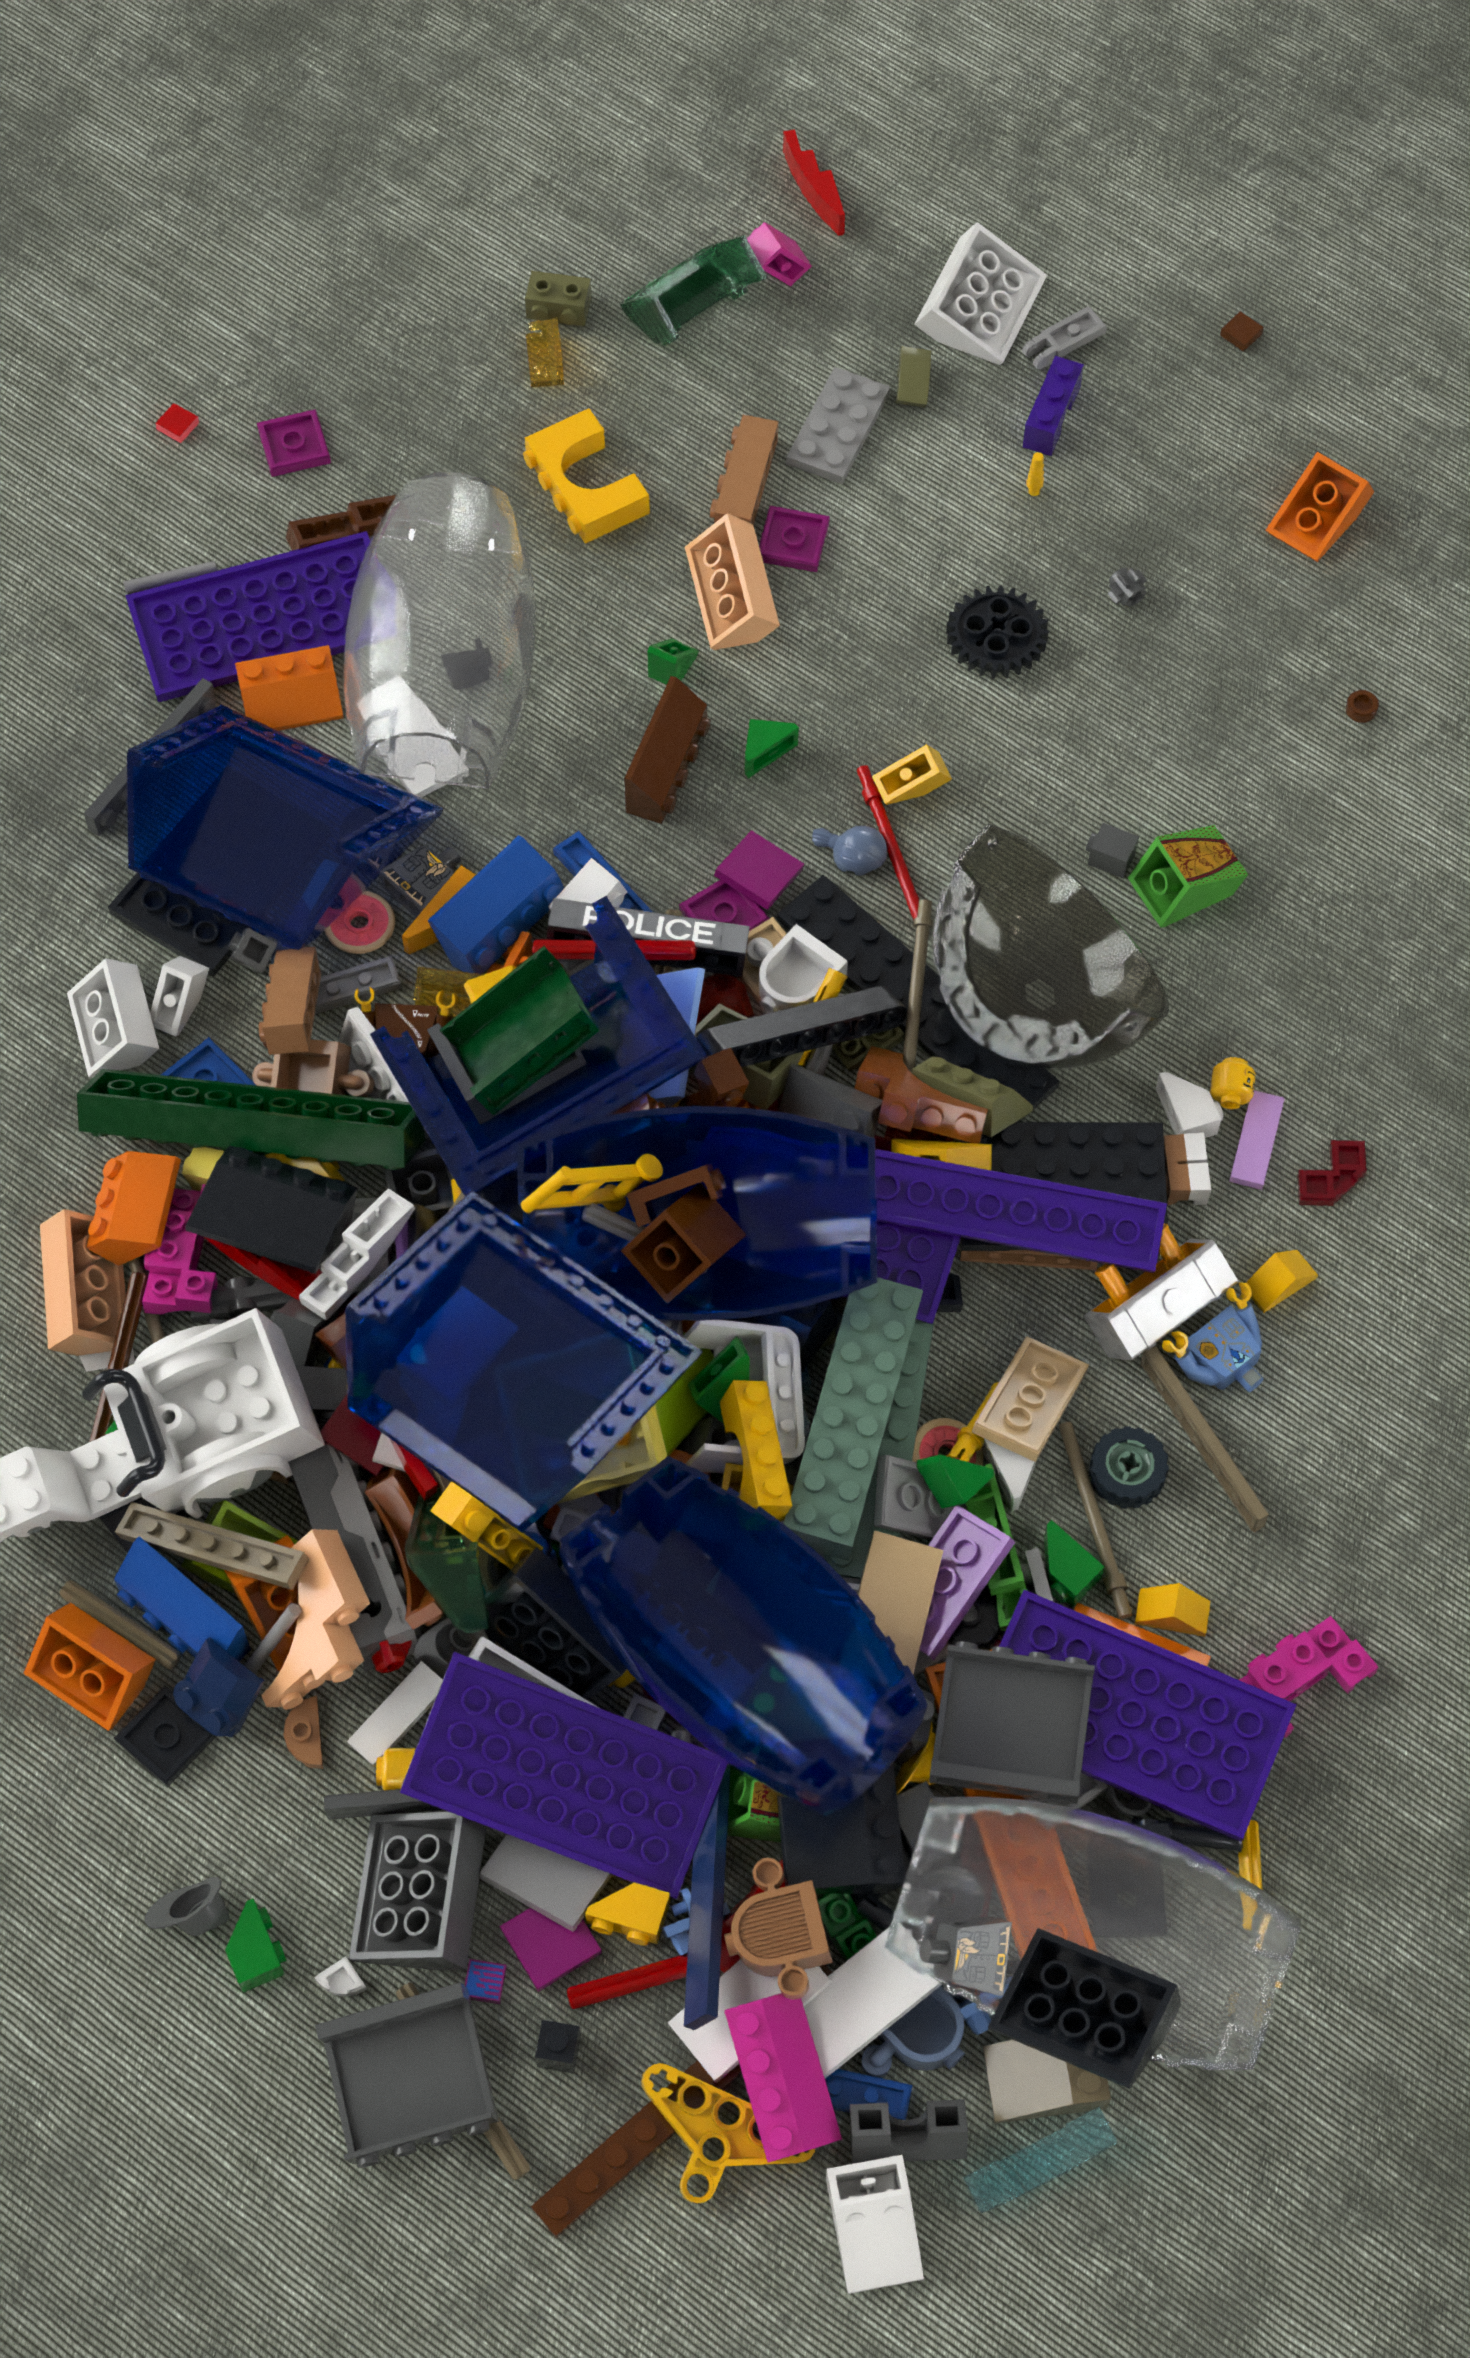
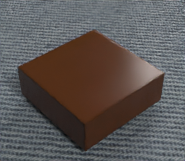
[1220,311,1264,352]

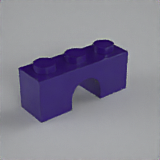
[1023,356,1084,456]

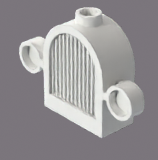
[747,924,848,1014]

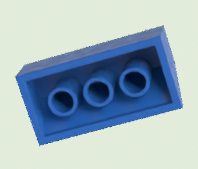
[428,835,564,978]
[114,1536,251,1662]

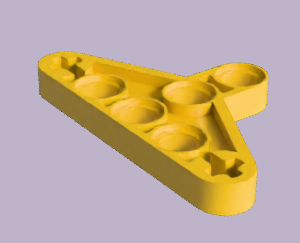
[641,2063,815,2204]

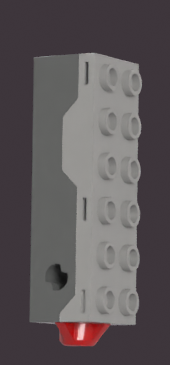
[288,1444,422,1673]

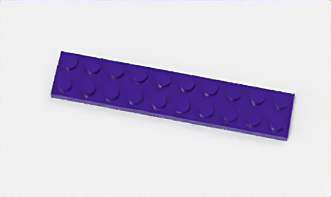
[811,1139,1167,1273]

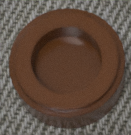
[1345,690,1379,723]

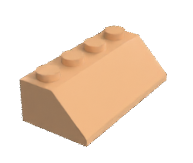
[685,513,780,650]
[40,1209,126,1356]

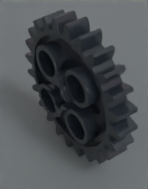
[946,585,1049,679]

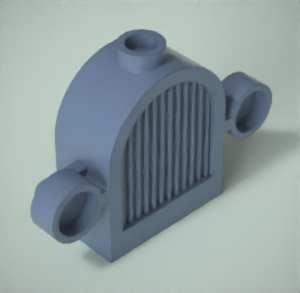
[861,1980,968,2078]

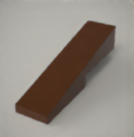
[286,493,417,551]

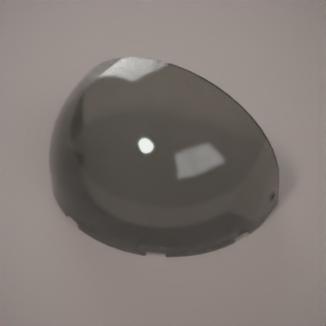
[933,823,1169,1069]

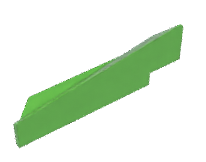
[966,1463,1027,1631]

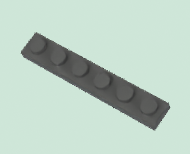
[84,678,217,836]

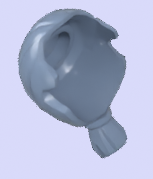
[812,825,887,876]

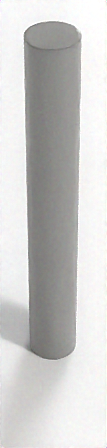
[123,561,217,594]
[244,1603,301,1674]

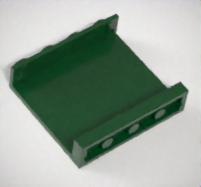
[439,946,600,1116]

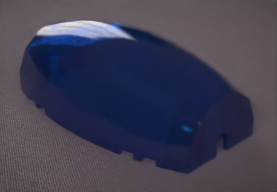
[517,1106,879,1321]
[559,1456,928,1817]

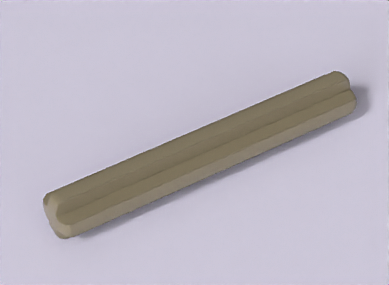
[60,1580,181,1670]

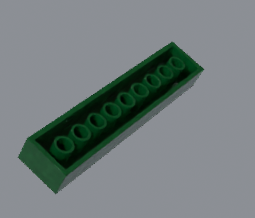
[77,1069,425,1170]

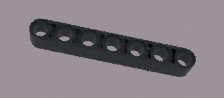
[694,986,908,1067]

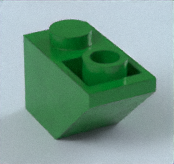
[225,1898,287,1993]

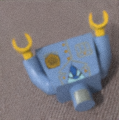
[1162,1282,1264,1392]

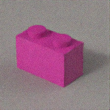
[743,222,812,286]

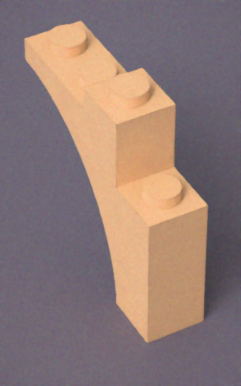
[261,1529,370,1710]

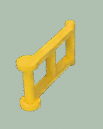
[521,1154,663,1213]

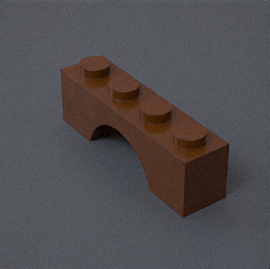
[676,1047,749,1128]

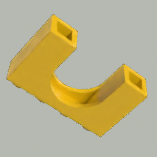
[523,408,650,544]

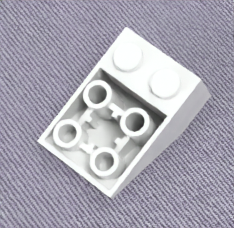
[826,2155,924,2294]

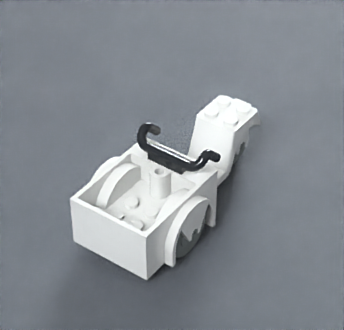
[0,1308,325,1543]

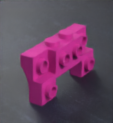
[142,1184,218,1315]
[1240,1616,1379,1738]

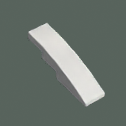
[299,1188,415,1321]

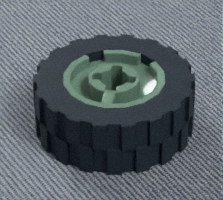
[1089,1426,1169,1509]

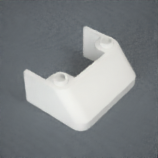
[683,1318,805,1474]

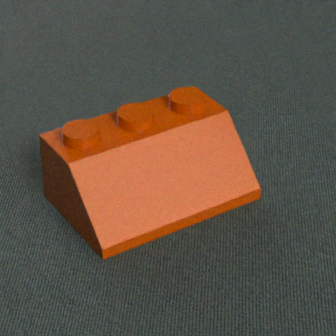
[235,645,344,736]
[86,1151,181,1266]
[23,1602,156,1731]

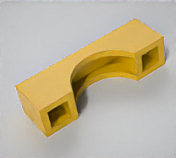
[720,1380,792,1527]

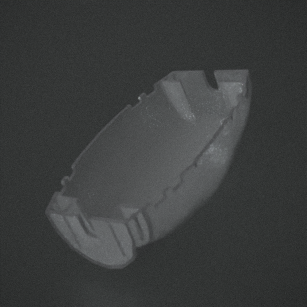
[343,472,536,789]
[884,1797,1301,2070]

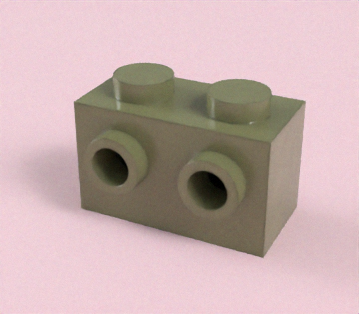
[525,271,592,326]

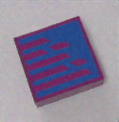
[465,1959,507,2004]

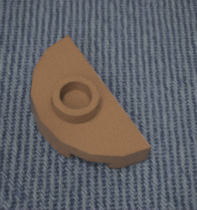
[283,1696,324,1769]

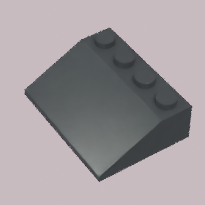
[349,1811,487,1970]

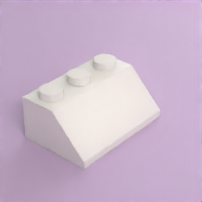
[67,958,159,1078]

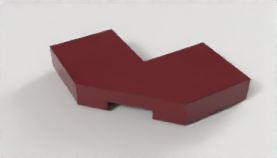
[1297,1140,1367,1206]

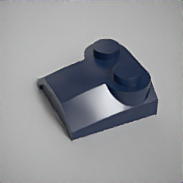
[173,1637,265,1737]

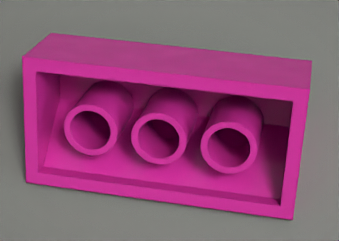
[724,1993,842,2163]

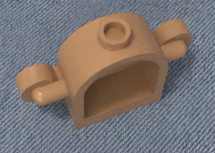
[252,1040,375,1097]
[724,1858,833,2000]

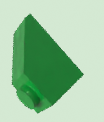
[687,1336,750,1424]
[1044,1520,1105,1607]

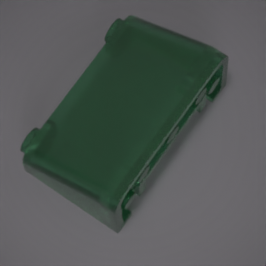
[405,1488,490,1633]

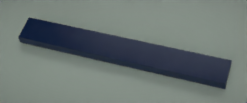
[684,1744,731,2030]

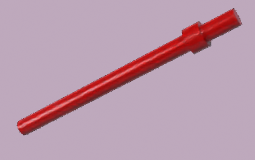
[856,765,919,921]

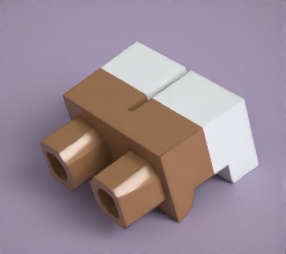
[1164,1132,1211,1205]

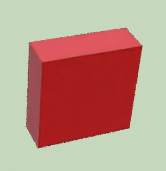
[155,403,199,443]

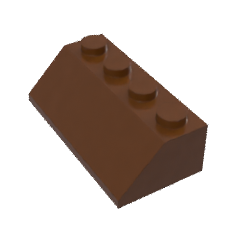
[624,676,711,824]

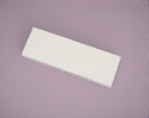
[347,1661,443,1768]

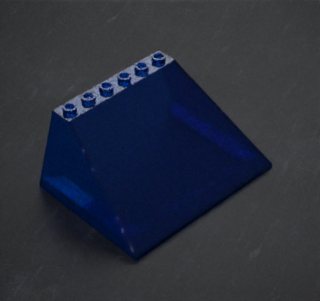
[127,705,444,950]
[370,896,707,1200]
[345,1191,703,1533]

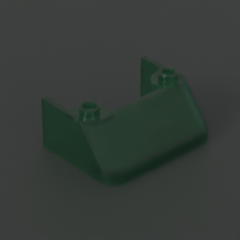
[620,234,767,346]

